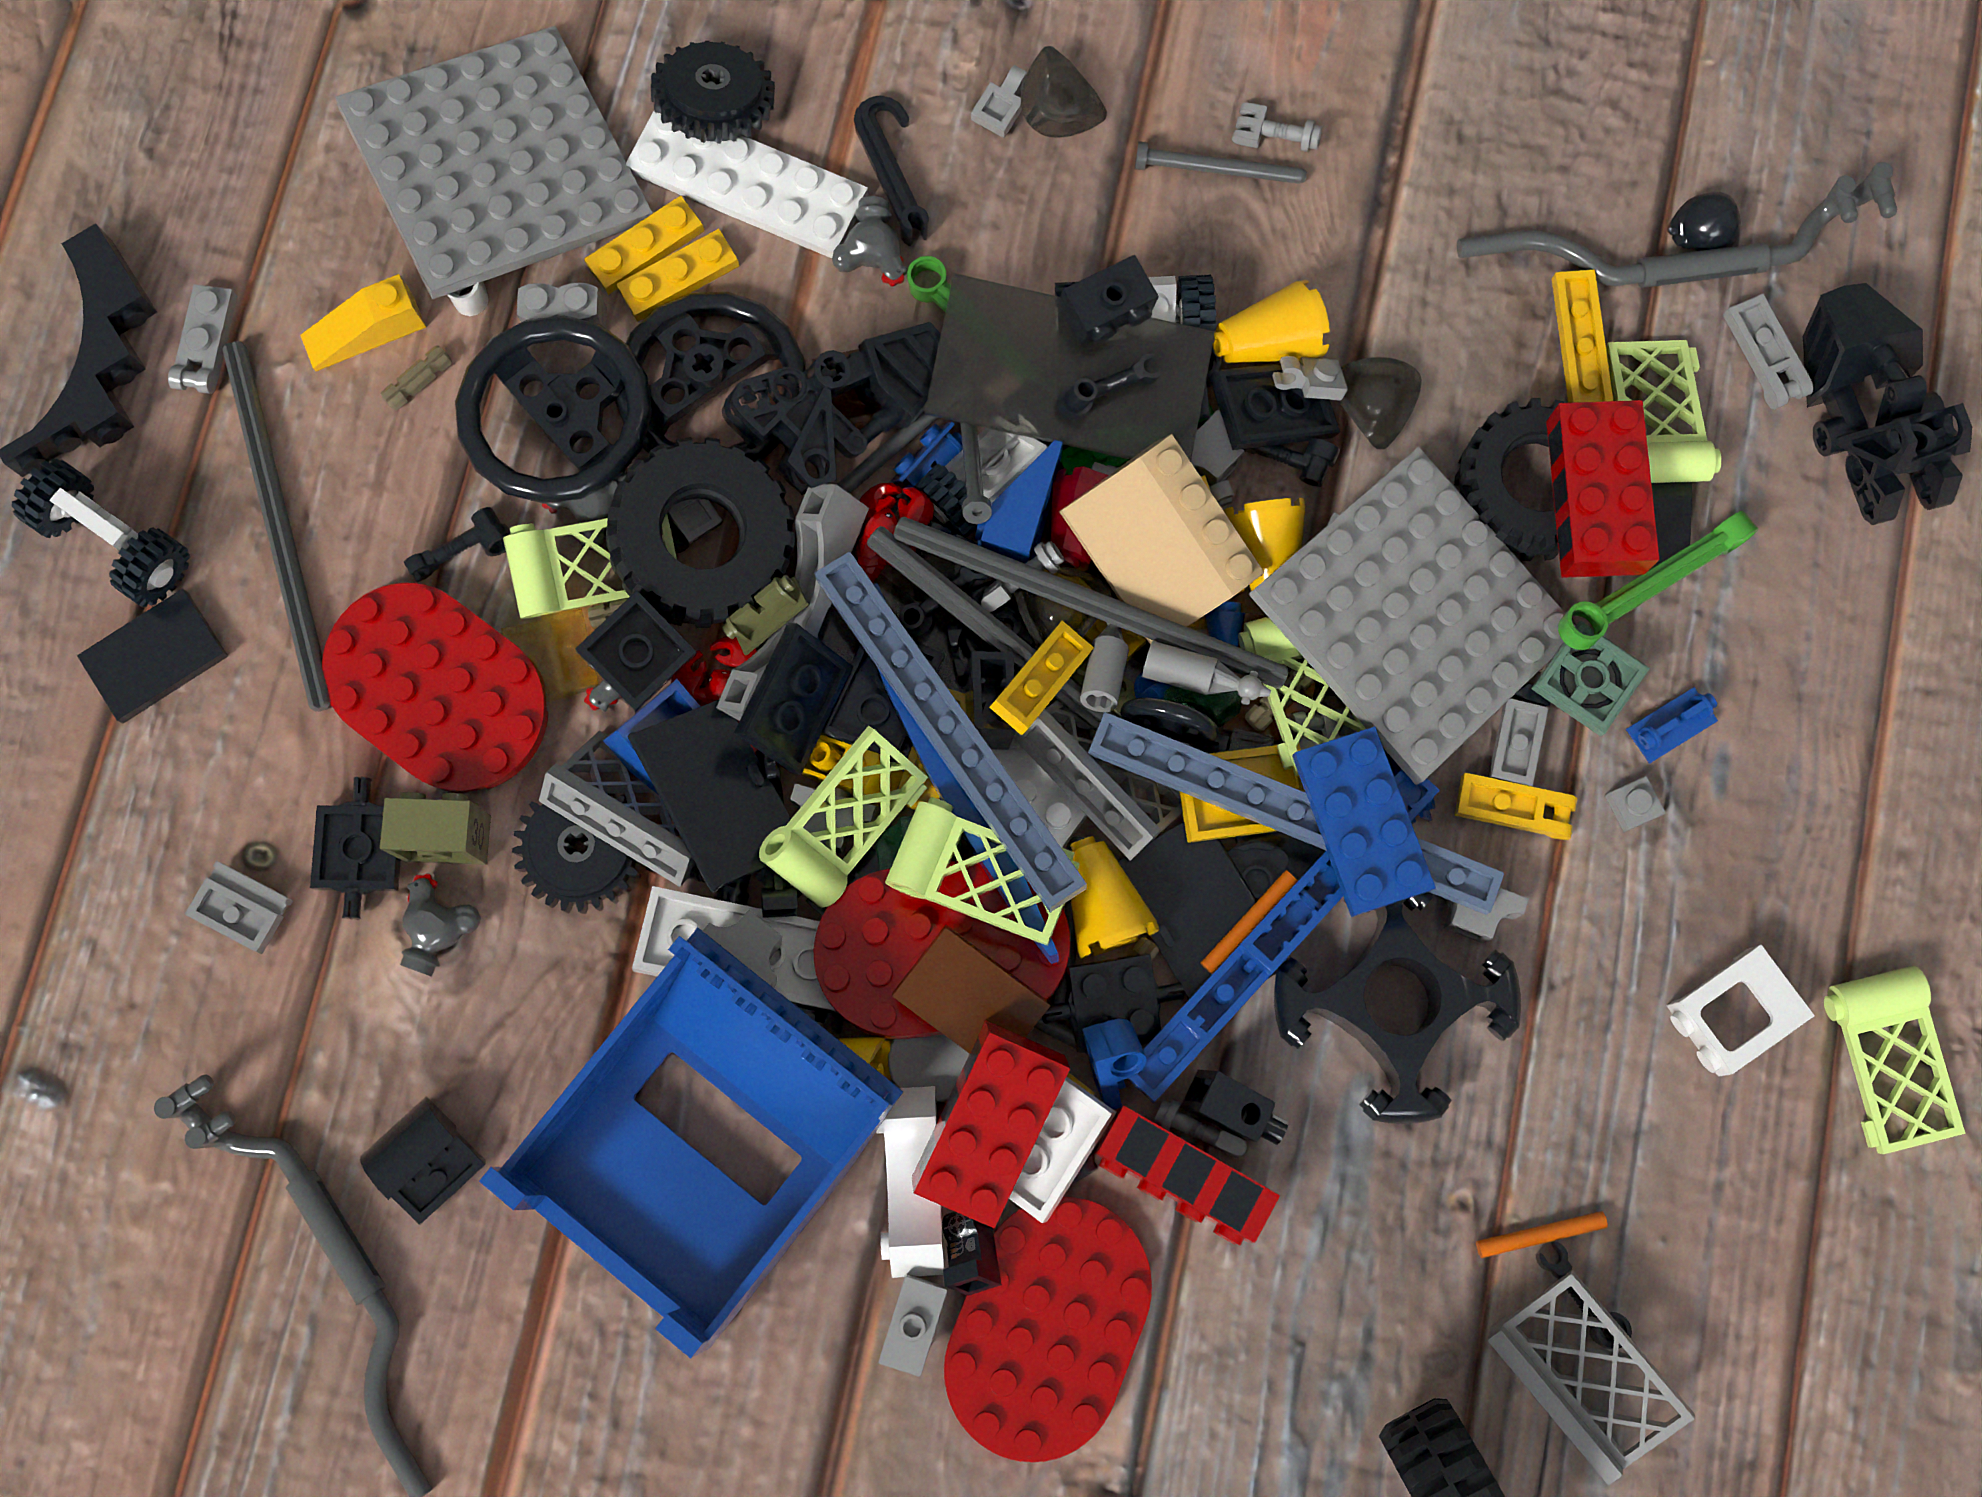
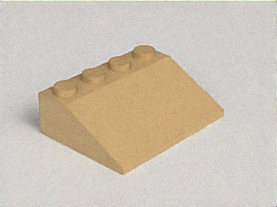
[1059,434,1264,645]

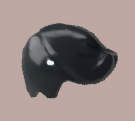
[1667,191,1741,251]

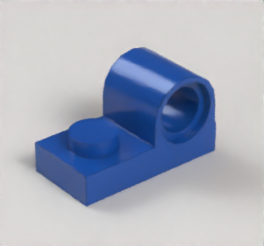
[1083,1019,1147,1110]

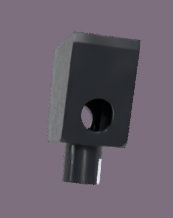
[1180,1069,1288,1145]

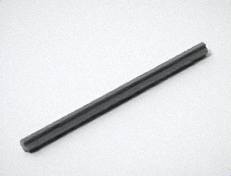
[223,341,332,712]
[894,517,1288,689]
[867,526,1181,800]

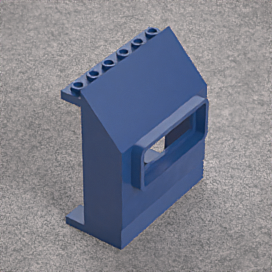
[479,927,903,1359]

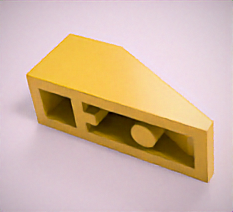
[300,274,426,371]

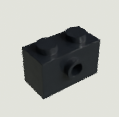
[1058,255,1159,346]
[964,651,1016,750]

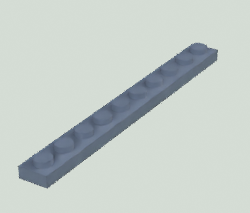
[814,551,1087,913]
[1088,712,1504,915]

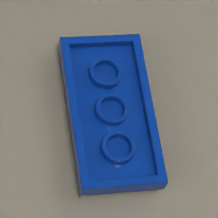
[1292,727,1436,917]

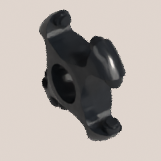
[1274,892,1521,1124]

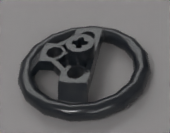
[615,292,806,462]
[455,315,652,504]

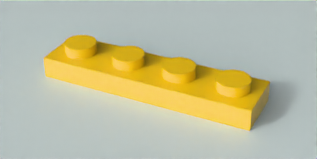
[1552,270,1613,403]

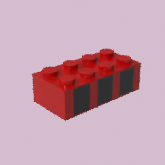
[1546,400,1659,578]
[912,1020,1070,1229]
[1094,1106,1280,1246]

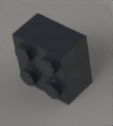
[575,591,696,713]

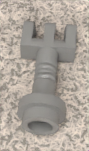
[1232,103,1322,152]
[981,541,1065,612]
[1154,1099,1247,1158]

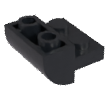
[360,1096,486,1225]

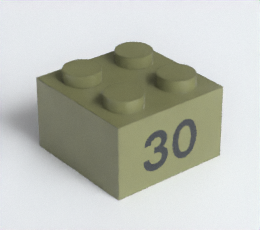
[380,792,491,865]

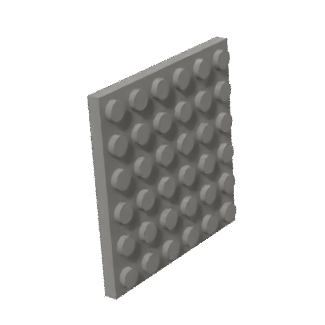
[335,26,653,299]
[1249,446,1576,785]

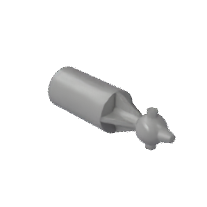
[1080,599,1129,712]
[1142,641,1271,705]

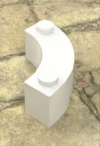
[876,1086,944,1278]

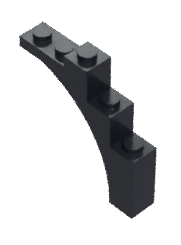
[0,223,158,477]

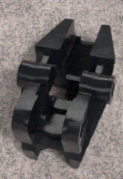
[1802,283,1973,525]
[722,322,965,495]

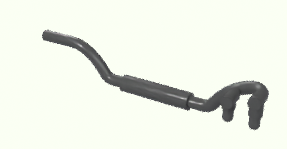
[1457,162,1897,288]
[154,1074,433,1497]

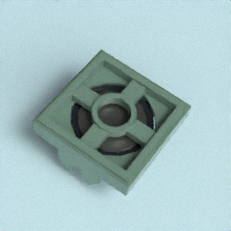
[1531,621,1650,736]

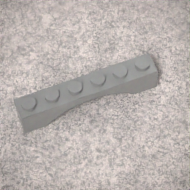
[716,484,869,721]

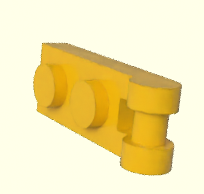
[1454,773,1577,840]

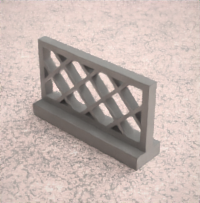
[1014,700,1183,860]
[539,731,696,887]
[1487,1270,1695,1486]

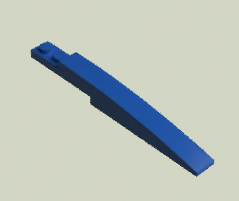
[874,583,1059,964]
[1127,769,1440,1103]

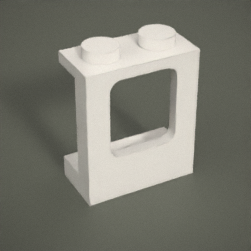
[1666,945,1815,1076]

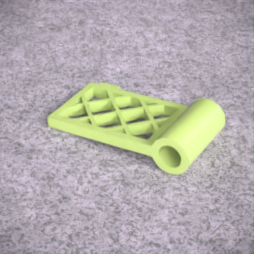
[1606,340,1721,483]
[503,514,677,619]
[1238,617,1366,776]
[759,726,928,908]
[885,798,1080,946]
[1824,965,1966,1154]

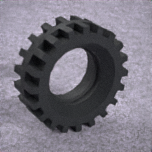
[1454,398,1564,561]

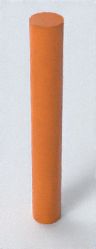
[1200,870,1298,974]
[1476,1211,1608,1258]

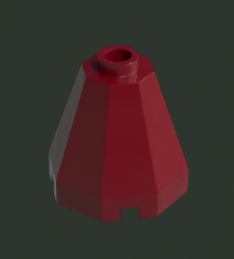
[1049,466,1108,574]

